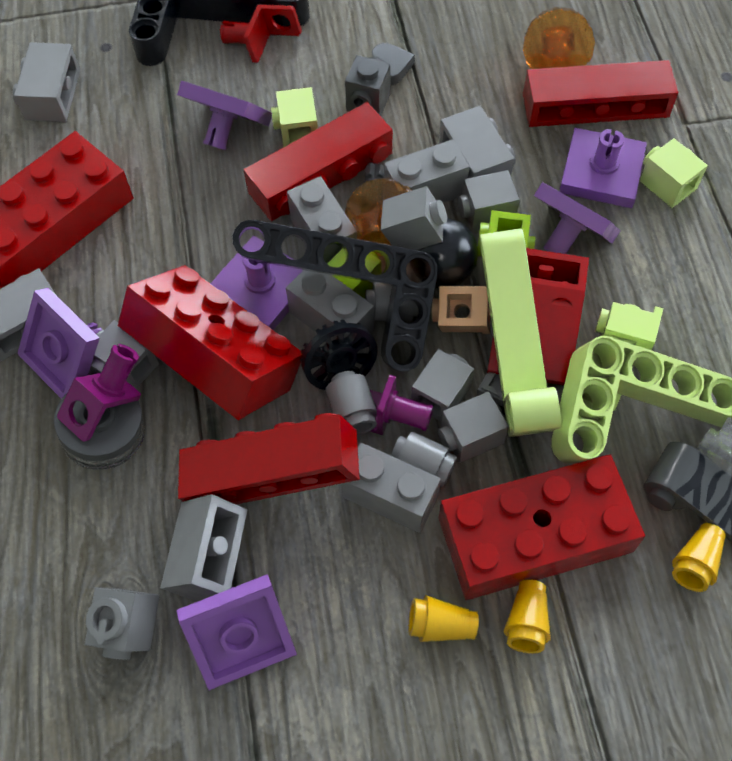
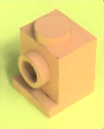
[432,286,491,334]

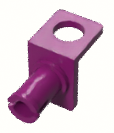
[57,344,141,442]
[369,375,434,435]

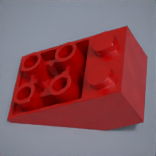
[487,248,589,386]

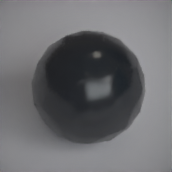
[410,218,478,288]

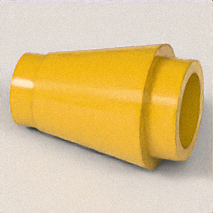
[672,523,726,592]
[504,579,551,654]
[408,595,479,642]

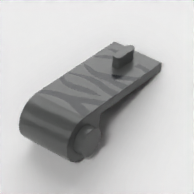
[644,441,732,541]

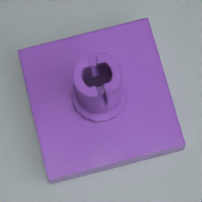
[177,80,272,150]
[559,128,647,208]
[534,182,620,254]
[210,235,303,330]
[17,288,102,399]
[176,574,297,690]

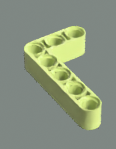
[480,228,561,437]
[551,336,732,464]

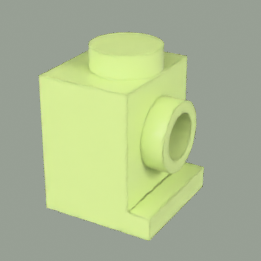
[595,302,663,350]

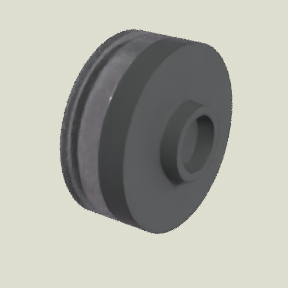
[54,393,145,470]

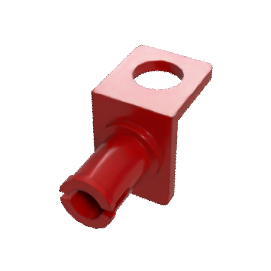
[220,5,302,63]

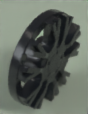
[300,319,378,390]

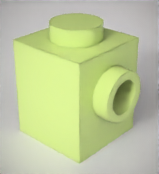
[271,87,318,147]
[640,138,708,208]

